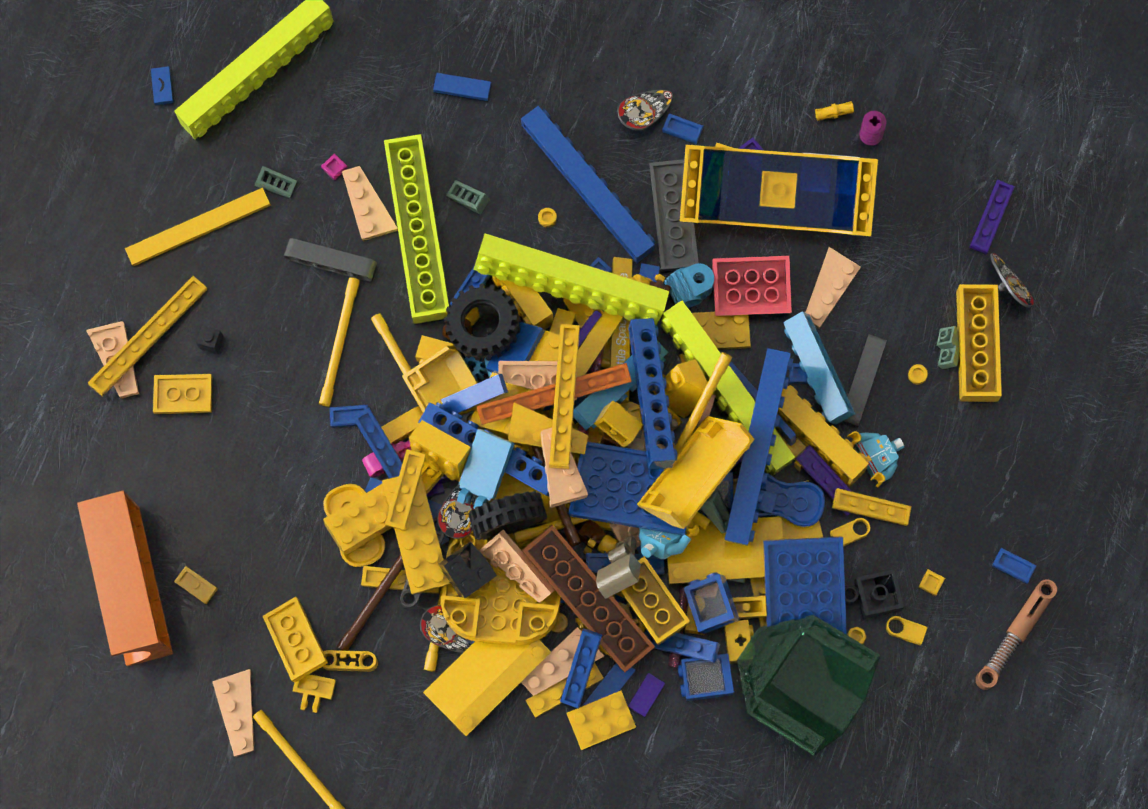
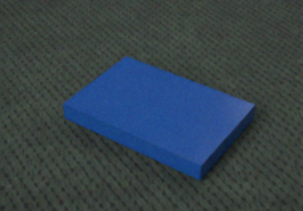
[486,322,545,374]

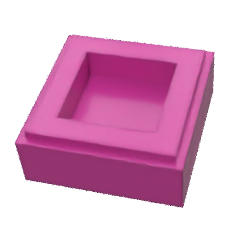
[321,153,348,180]

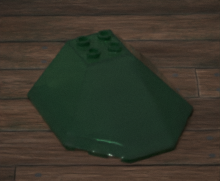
[737,615,880,756]

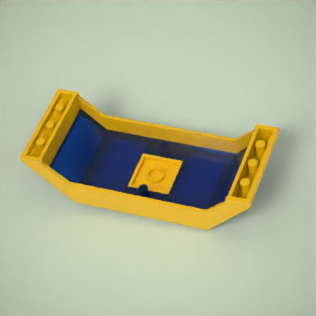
[680,145,878,236]

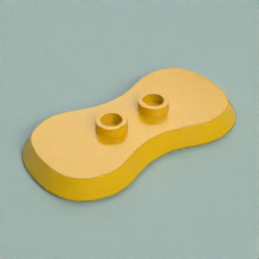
[324,484,385,567]

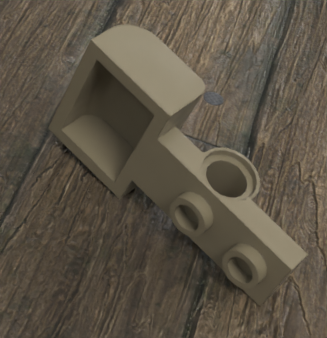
[596,535,641,599]

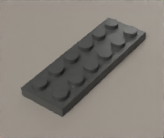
[649,159,699,272]

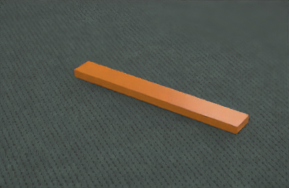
[476,363,632,425]

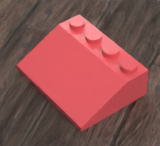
[712,256,792,316]

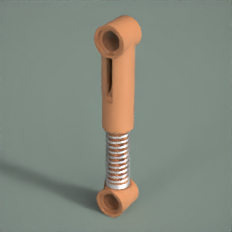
[976,579,1057,690]

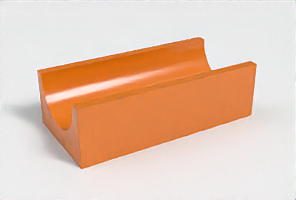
[77,490,173,667]

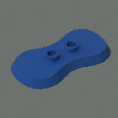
[756,472,825,527]

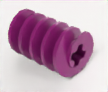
[859,111,887,146]

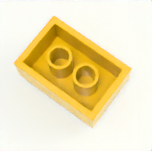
[409,420,471,482]

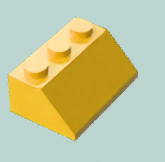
[653,359,708,418]

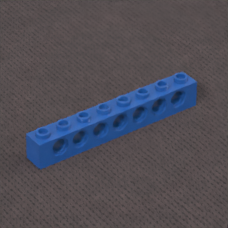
[628,318,677,469]
[418,402,550,497]

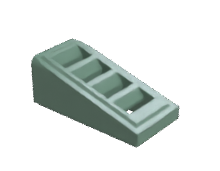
[254,166,297,198]
[446,180,489,215]
[701,490,730,533]

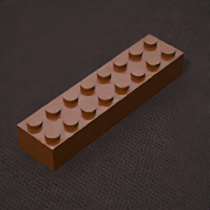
[522,525,655,672]

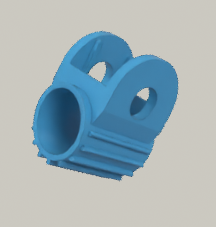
[664,263,714,308]

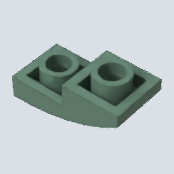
[936,326,959,369]

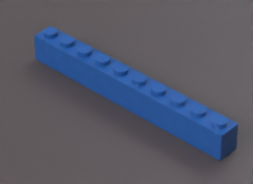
[521,106,655,263]
[725,348,793,546]

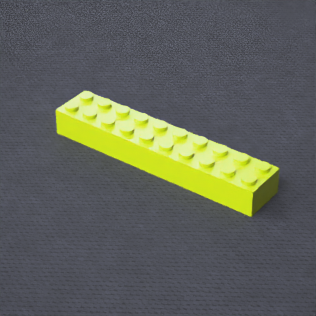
[174,0,334,139]
[384,134,449,324]
[473,233,669,325]
[661,300,795,476]

